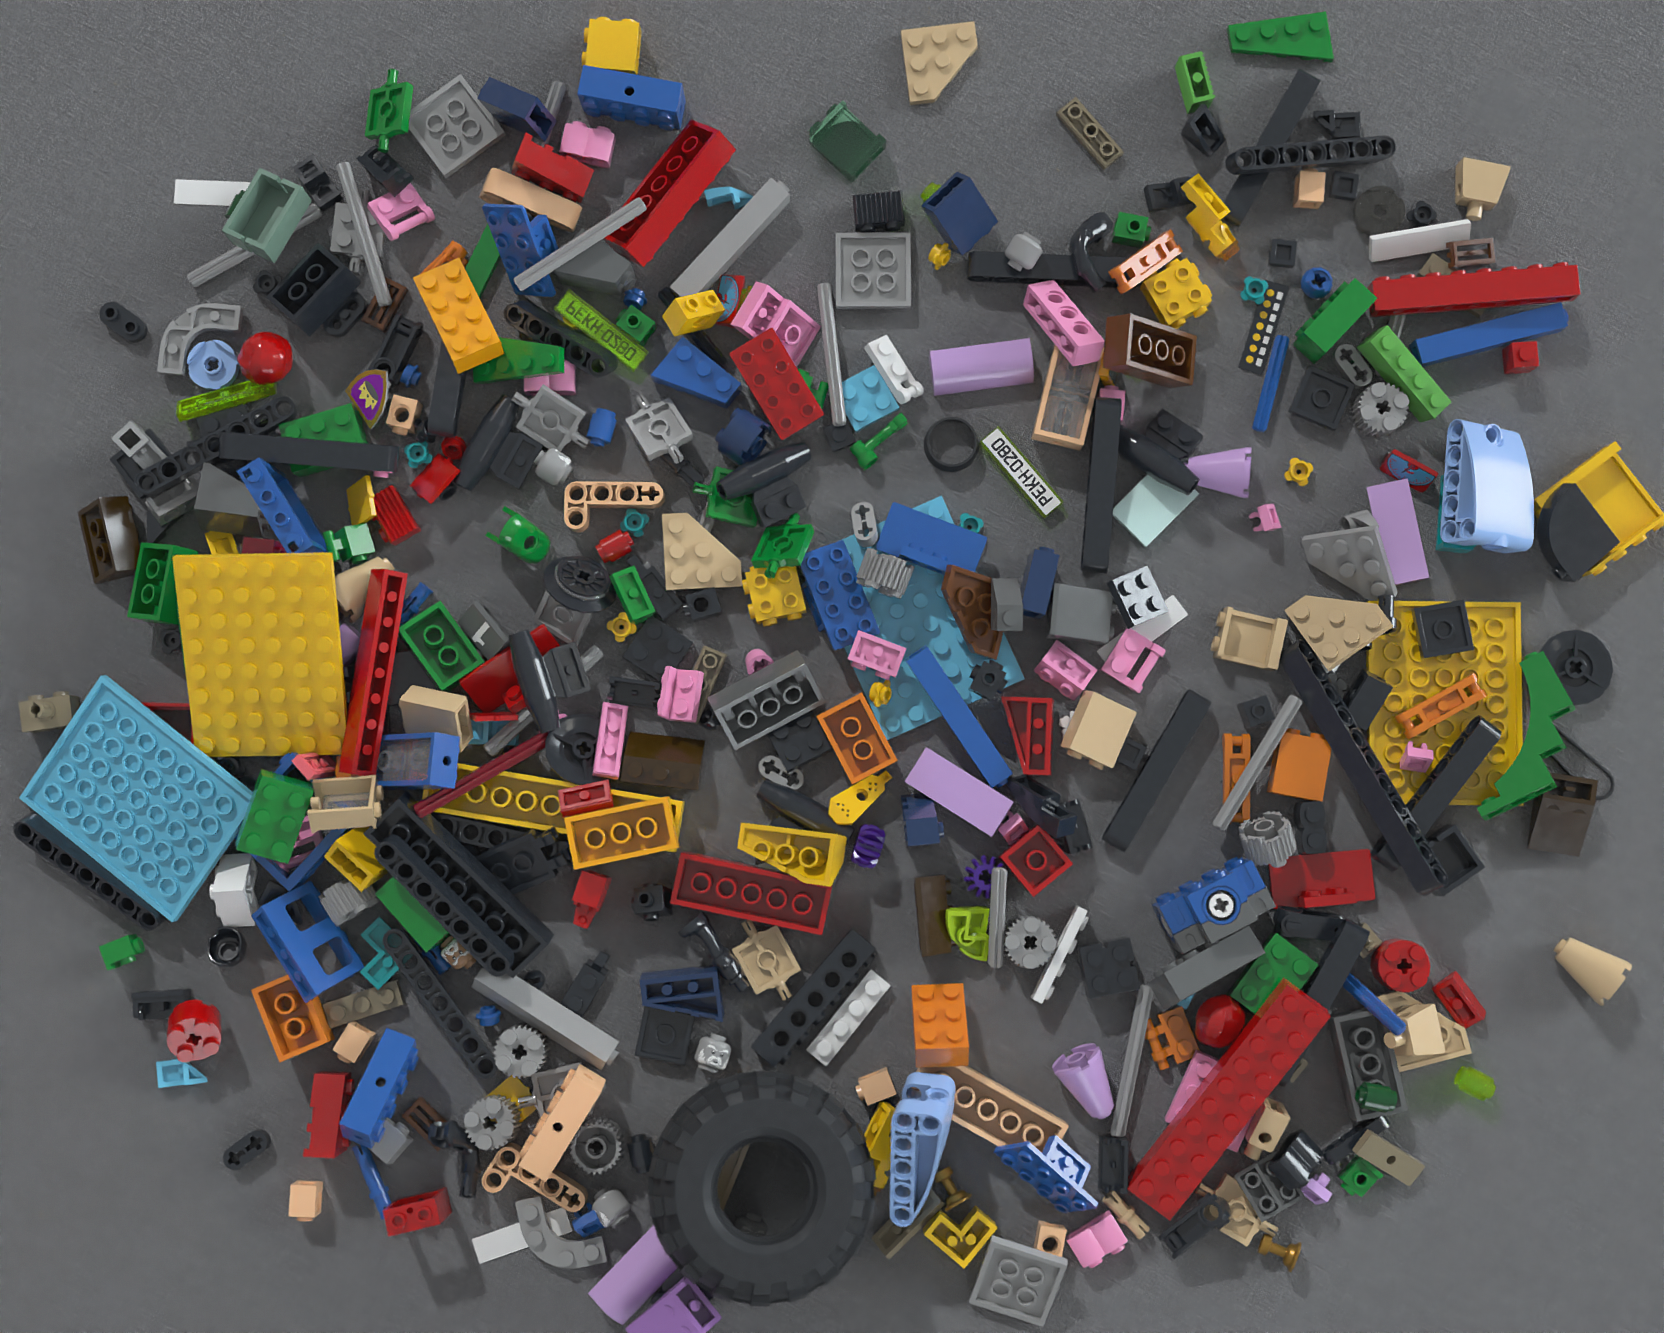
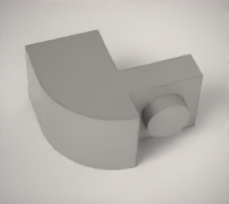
[111,421,167,469]

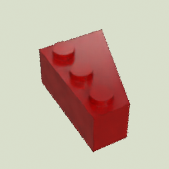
[511,132,594,203]
[1001,696,1054,776]
[303,1071,355,1158]

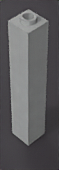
[670,178,790,298]
[472,967,619,1070]

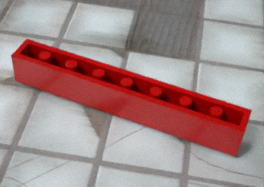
[1367,262,1581,317]
[338,569,408,776]

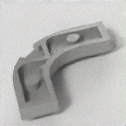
[157,303,244,377]
[515,1194,608,1269]

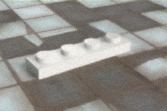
[1031,905,1089,1004]
[806,969,891,1066]

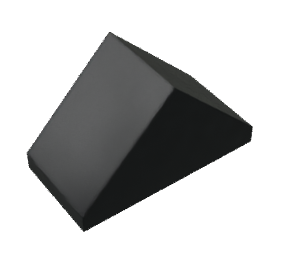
[1180,104,1226,158]

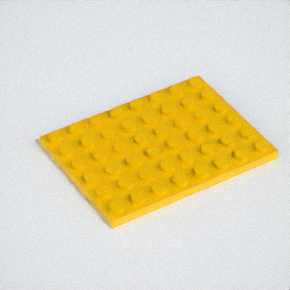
[172,552,348,757]
[1366,601,1524,806]

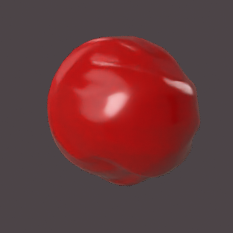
[237,332,293,385]
[1195,994,1246,1048]

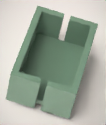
[222,168,312,263]

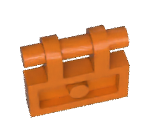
[1145,1006,1199,1070]

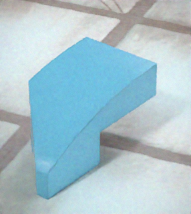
[704,187,753,209]
[156,1059,208,1088]

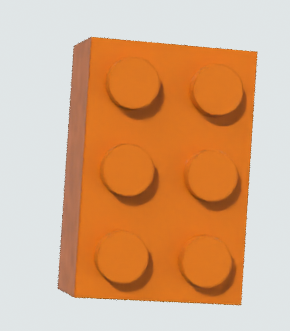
[816,692,898,785]
[251,975,335,1063]
[912,983,969,1068]

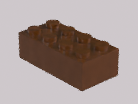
[1103,313,1197,388]

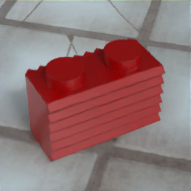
[372,485,421,546]

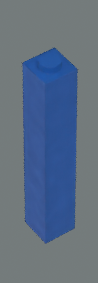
[1409,302,1569,367]
[904,645,1013,788]

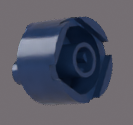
[715,408,772,466]

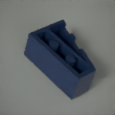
[901,793,944,846]
[640,965,724,1022]

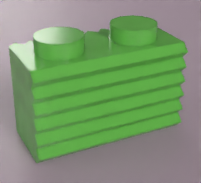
[1175,51,1215,114]

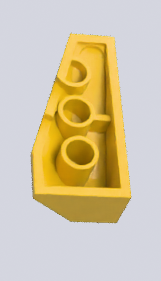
[737,822,847,887]

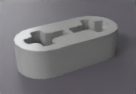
[1332,344,1372,389]
[851,502,879,547]
[758,755,804,790]

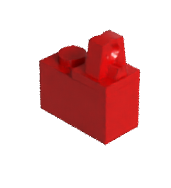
[572,869,612,929]

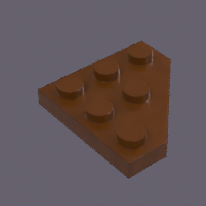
[941,565,1004,660]

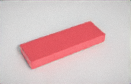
[291,753,336,780]

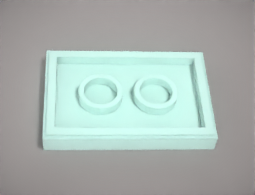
[1113,475,1199,547]

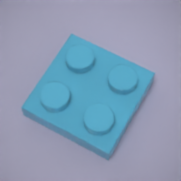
[842,365,900,433]

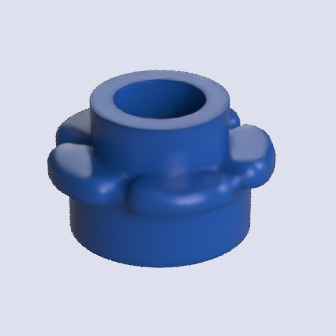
[623,288,647,310]
[400,364,422,388]
[476,1005,501,1026]

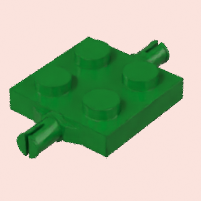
[364,69,414,153]
[693,466,757,528]
[751,513,815,578]

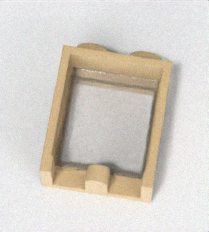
[307,775,384,833]

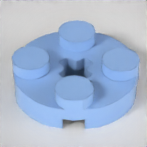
[187,340,240,391]

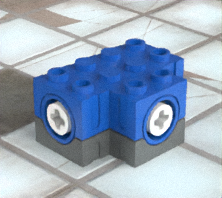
[1151,857,1276,954]

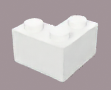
[210,853,259,927]

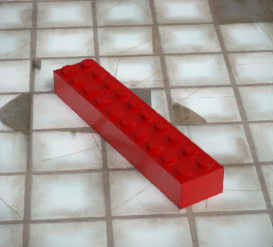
[1127,978,1331,1220]

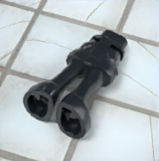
[678,912,749,993]

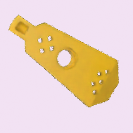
[828,770,893,825]

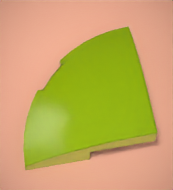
[946,906,990,961]

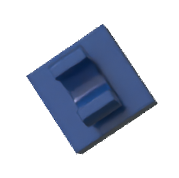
[572,1203,604,1238]

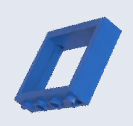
[237,458,328,553]
[234,752,358,892]

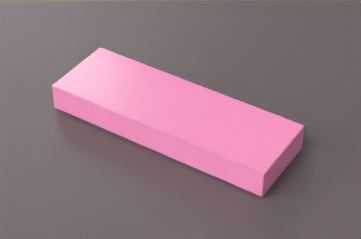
[592,702,628,780]

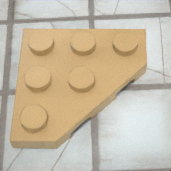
[901,21,977,105]
[662,513,742,591]
[1285,595,1393,671]
[1376,991,1472,1072]

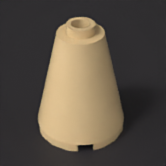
[335,557,395,623]
[1553,937,1632,1006]

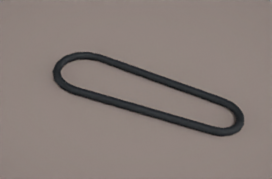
[1551,726,1615,800]

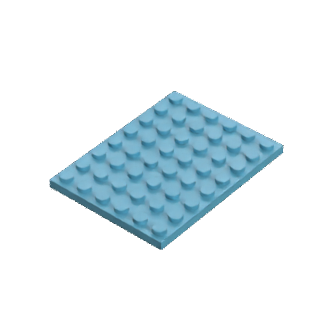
[842,496,1025,740]
[19,675,253,922]

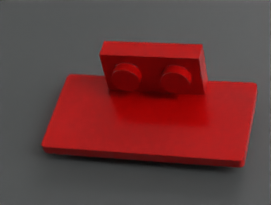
[730,328,824,440]
[459,624,560,714]
[1268,849,1375,909]

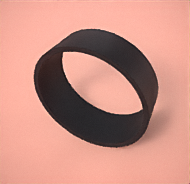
[924,417,979,472]

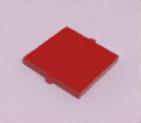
[410,453,460,504]
[470,712,518,721]

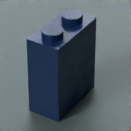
[477,77,557,142]
[921,172,998,256]
[1020,547,1060,620]

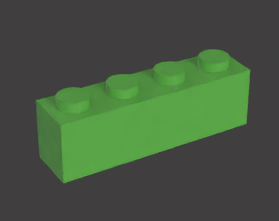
[1357,325,1451,423]

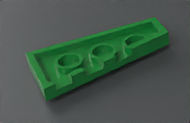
[1227,11,1334,63]
[473,337,564,384]

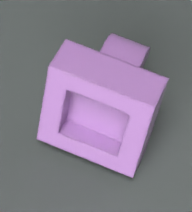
[1300,1172,1332,1205]

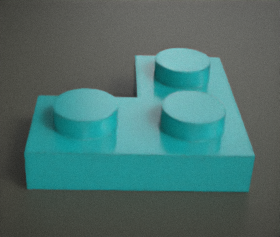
[360,917,414,990]

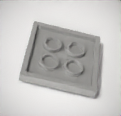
[408,74,506,178]
[836,232,911,309]
[969,1235,1067,1327]

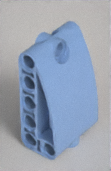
[1440,419,1534,554]
[890,1072,955,1227]

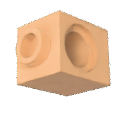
[1293,168,1325,209]
[386,394,423,436]
[333,1021,376,1064]
[855,1067,896,1105]
[289,1180,323,1221]
[1033,1220,1067,1257]

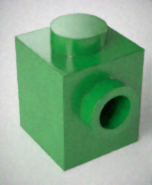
[1111,212,1151,248]
[616,305,657,348]

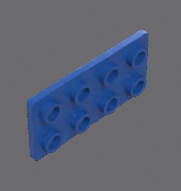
[482,204,559,297]
[876,502,987,575]
[800,540,880,650]
[994,1135,1099,1213]

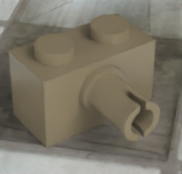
[19,691,80,733]

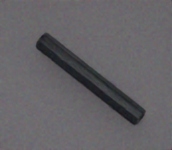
[658,287,727,368]

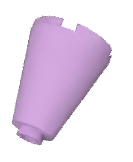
[1184,447,1252,498]
[1052,1043,1114,1119]

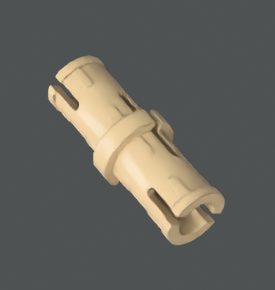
[1102,1190,1150,1240]

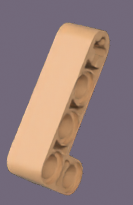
[479,168,582,232]
[564,481,665,533]
[482,1143,588,1212]

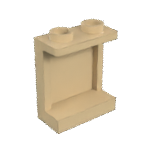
[1211,606,1288,671]

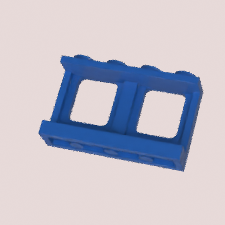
[251,881,364,1003]

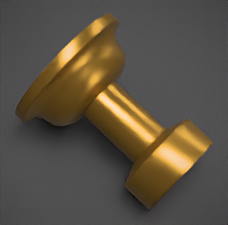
[934,1166,972,1211]
[1257,1233,1301,1272]

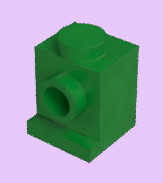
[99,934,145,971]
[1337,1154,1384,1198]

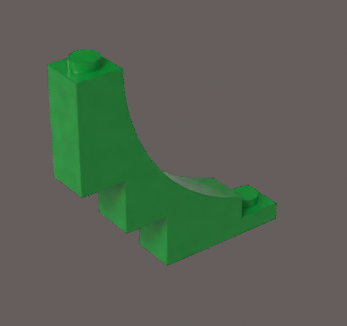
[1477,651,1576,821]

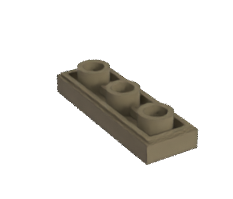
[1056,97,1124,170]
[692,645,728,725]
[1352,1129,1425,1187]

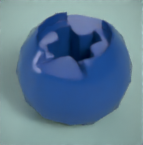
[1301,267,1333,299]

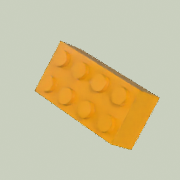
[413,258,504,374]
[564,796,680,870]

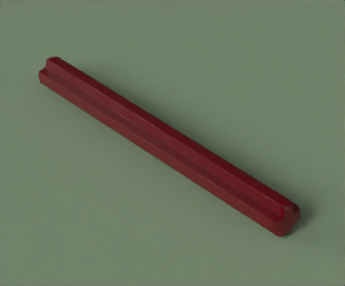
[413,732,548,818]

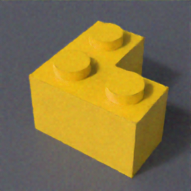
[923,1205,998,1268]

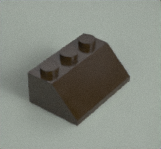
[77,496,140,584]
[621,731,706,791]
[913,874,956,957]

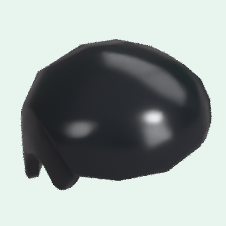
[207,926,247,968]

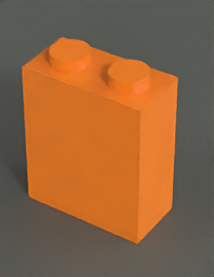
[1267,728,1331,802]

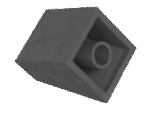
[553,228,636,296]
[194,463,269,538]
[1045,583,1116,645]

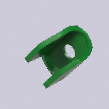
[485,506,551,564]

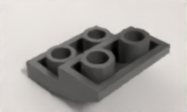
[1234,1151,1305,1223]

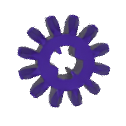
[851,824,886,869]
[964,855,1008,899]

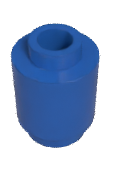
[586,408,617,447]

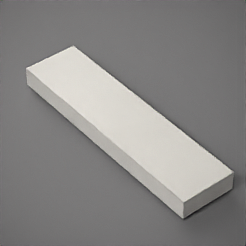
[1369,219,1471,262]

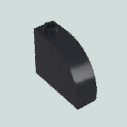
[1537,483,1620,582]

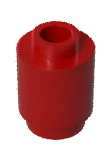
[595,529,634,563]

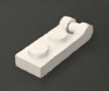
[864,335,924,404]

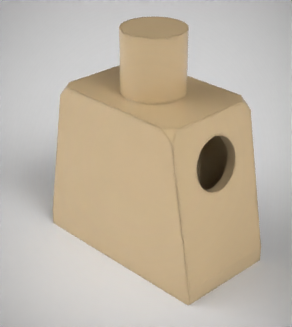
[1455,157,1511,221]
[1384,1004,1445,1056]
[1244,1097,1290,1160]

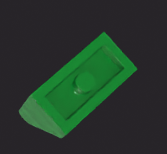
[609,566,656,625]

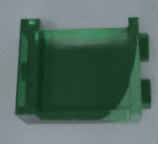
[809,101,886,183]

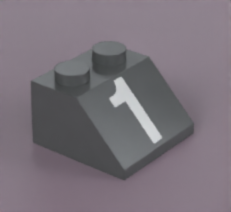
[458,600,510,661]

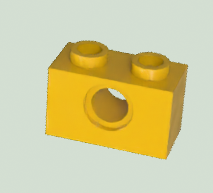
[662,290,725,337]

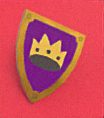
[345,369,392,429]

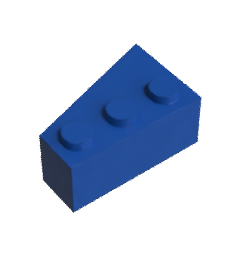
[651,337,743,409]

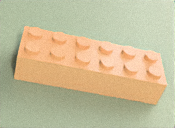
[912,1066,1069,1153]

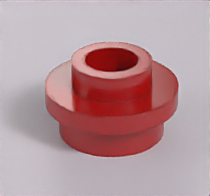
[441,436,467,460]

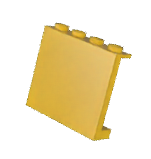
[1534,441,1664,577]

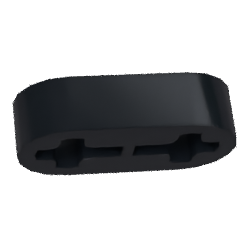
[223,1129,271,1170]

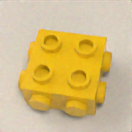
[582,17,642,75]
[1140,258,1212,329]
[742,566,807,627]

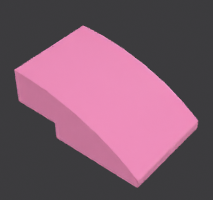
[731,281,821,367]

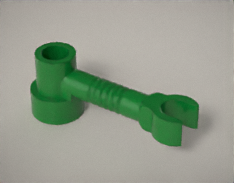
[849,412,908,471]

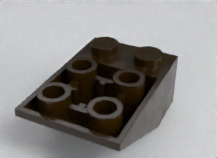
[1527,773,1598,857]

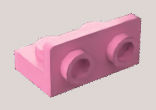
[848,630,907,680]
[1034,640,1097,700]
[657,666,704,723]

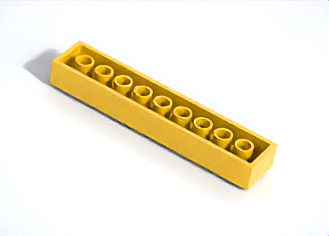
[422,763,685,852]

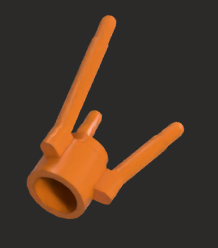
[419,241,468,275]

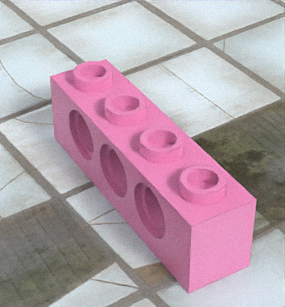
[1023,280,1105,366]

